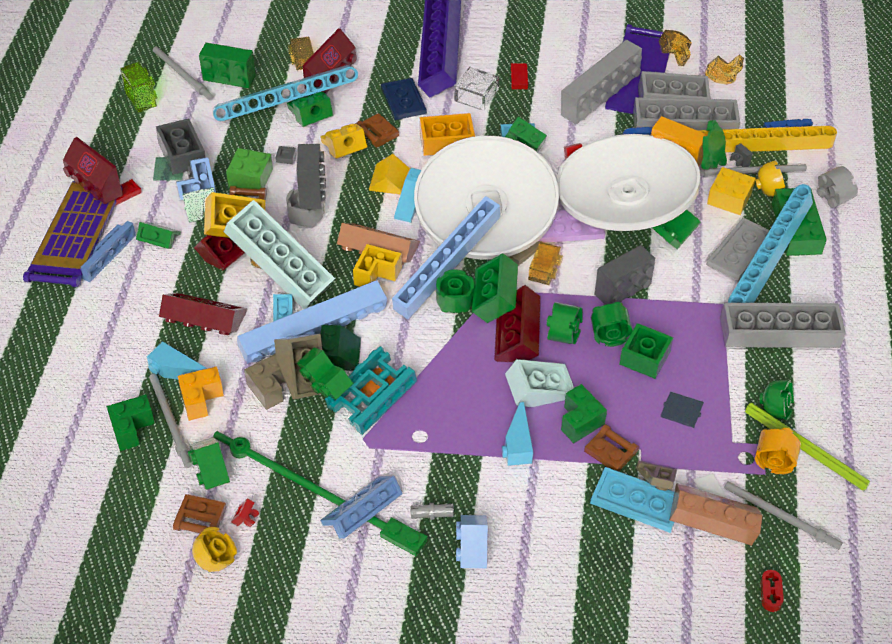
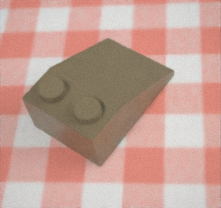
[274,334,322,399]

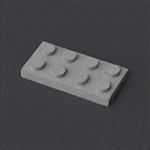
[706,218,770,281]

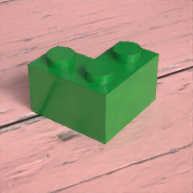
[297,347,354,400]
[561,384,607,444]
[106,394,155,451]
[188,437,230,490]

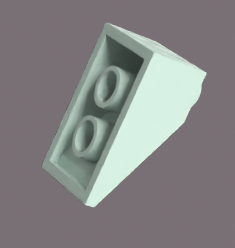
[505,359,574,407]

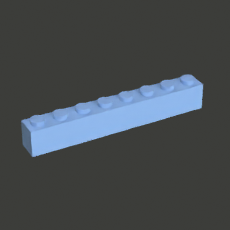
[392,196,500,319]
[237,280,387,364]

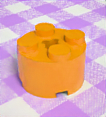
[755,428,801,474]

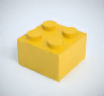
[707,167,756,216]

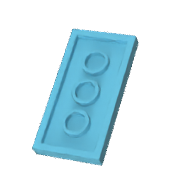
[590,467,675,533]

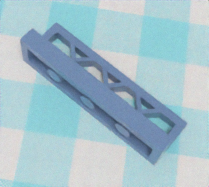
[81,221,136,282]
[320,476,403,539]

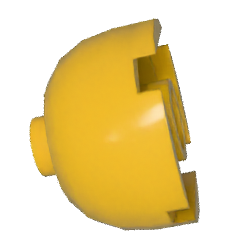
[755,160,785,197]
[192,527,237,572]

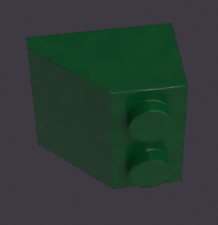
[320,325,361,371]

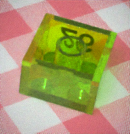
[120,62,158,113]

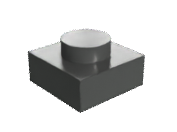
[275,146,296,164]

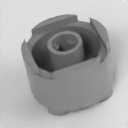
[817,166,858,208]
[286,189,324,228]

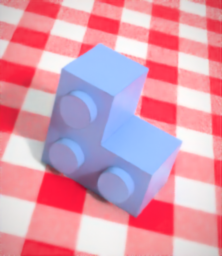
[176,157,216,200]
[456,515,488,568]

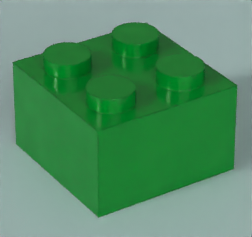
[619,323,673,379]

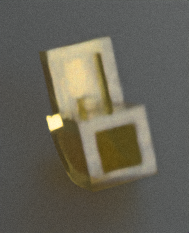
[659,30,692,66]
[705,54,744,84]

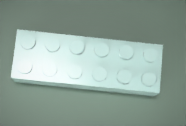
[223,200,335,309]

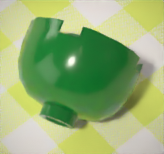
[760,379,794,420]

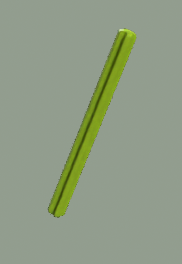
[745,403,870,491]

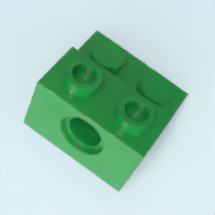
[287,92,333,127]
[505,116,547,153]

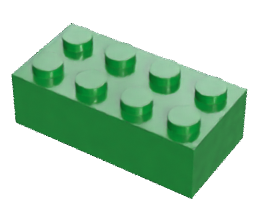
[772,188,827,256]

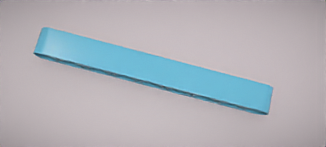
[213,65,358,121]
[728,184,813,303]

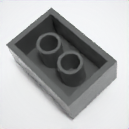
[156,118,205,175]
[296,144,326,209]
[594,245,656,305]

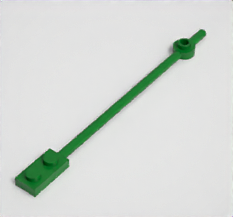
[213,431,428,557]

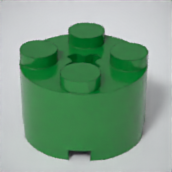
[436,269,474,313]
[546,302,583,344]
[591,302,633,347]

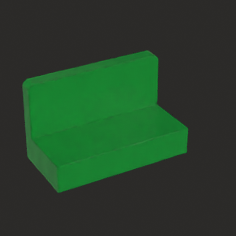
[136,222,181,249]

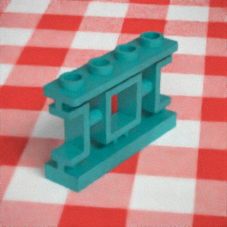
[325,346,417,435]

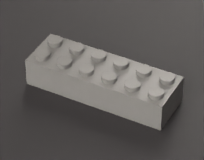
[561,40,642,124]
[633,97,740,130]
[720,303,846,348]

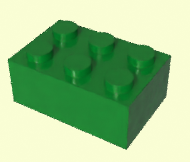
[199,42,256,88]
[472,253,518,323]

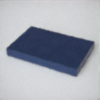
[381,78,427,120]

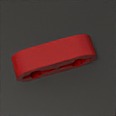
[760,570,784,612]

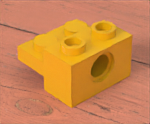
[320,124,367,159]

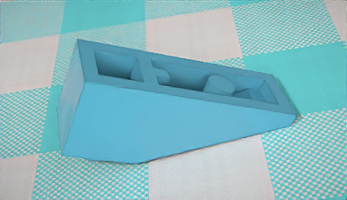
[394,168,421,223]
[147,342,207,379]
[502,402,533,466]

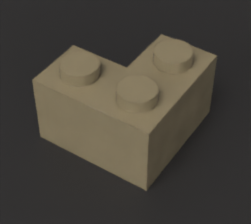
[244,353,285,410]

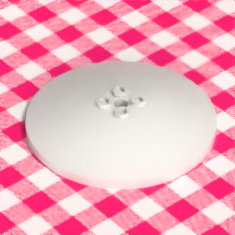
[556,134,700,231]
[414,136,559,260]

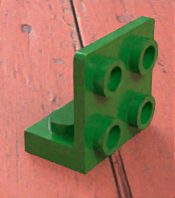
[651,210,701,249]

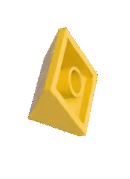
[369,154,410,195]

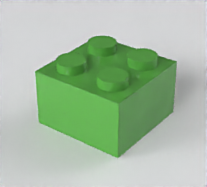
[226,148,273,189]

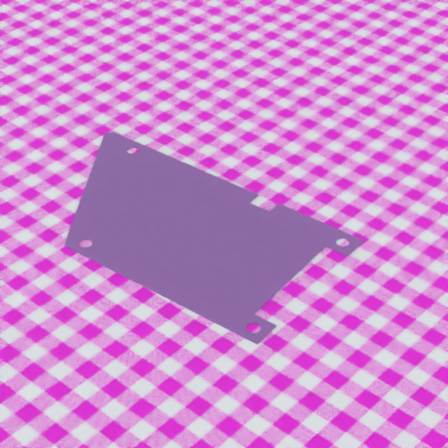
[363,292,765,475]

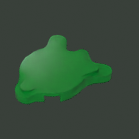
[701,120,727,170]

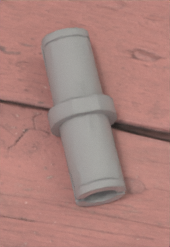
[410,503,454,520]

